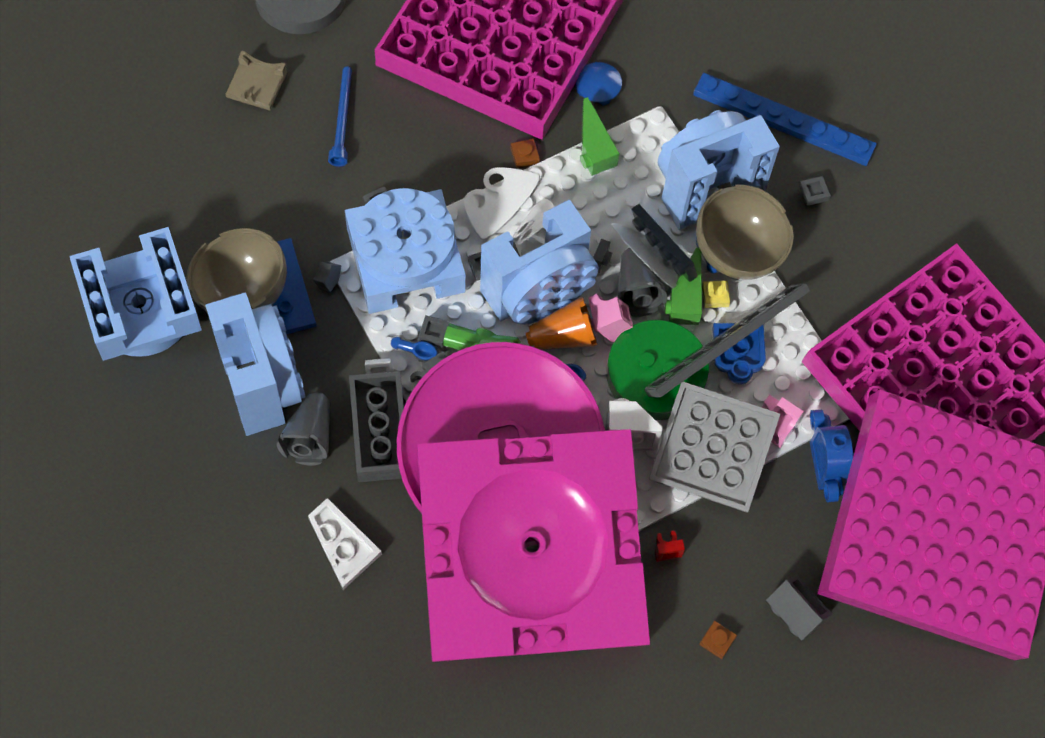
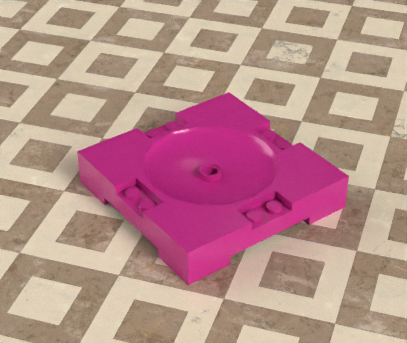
[417,429,650,662]

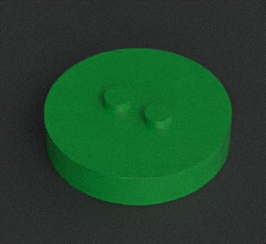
[606,320,709,420]

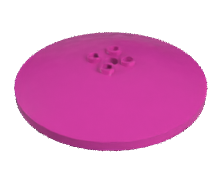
[397,342,605,548]

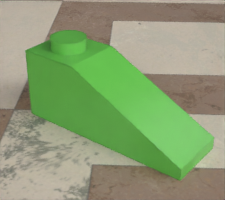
[580,97,619,176]
[665,248,702,325]

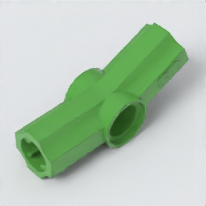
[443,323,521,350]

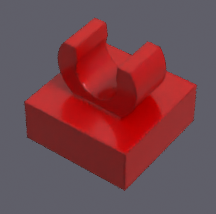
[654,530,685,562]

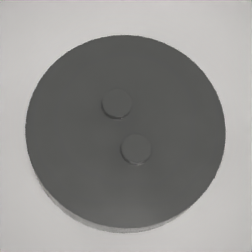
[255,0,346,34]

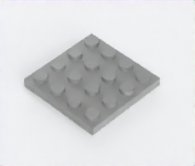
[649,382,780,513]

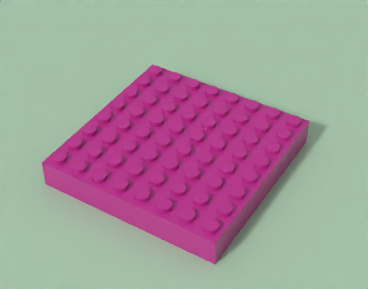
[375,0,623,140]
[801,243,1045,442]
[818,390,1045,660]

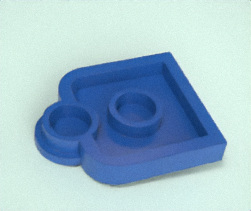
[712,323,766,385]

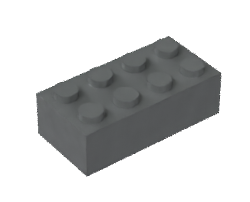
[349,371,404,483]

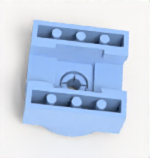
[657,110,780,230]
[345,188,465,314]
[480,199,599,324]
[69,227,202,361]
[205,292,306,436]

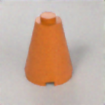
[526,297,598,350]

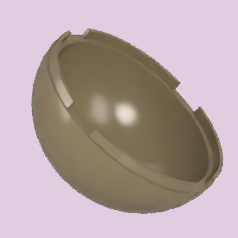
[696,185,794,280]
[187,228,287,313]

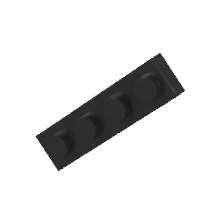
[631,204,698,282]

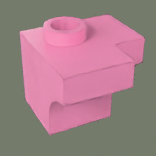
[588,294,633,343]
[762,395,804,448]

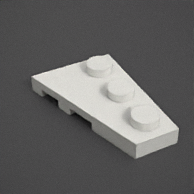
[308,498,382,590]

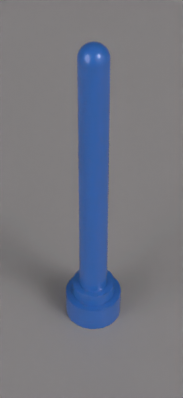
[328,66,352,167]

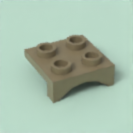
[225,51,287,110]

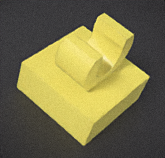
[702,281,730,308]

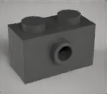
[766,574,833,640]

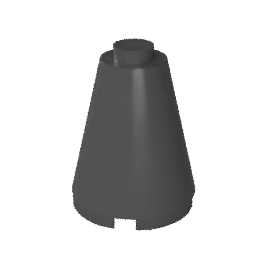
[617,248,667,317]
[277,392,331,466]

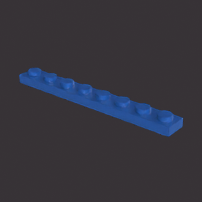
[693,73,877,166]

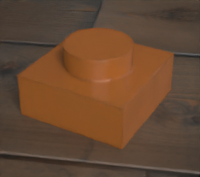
[510,139,540,168]
[699,621,737,659]

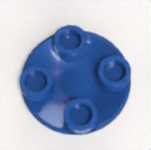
[576,62,622,105]

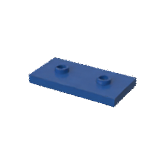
[272,238,316,334]

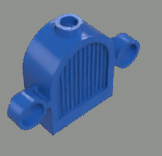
[810,409,853,502]

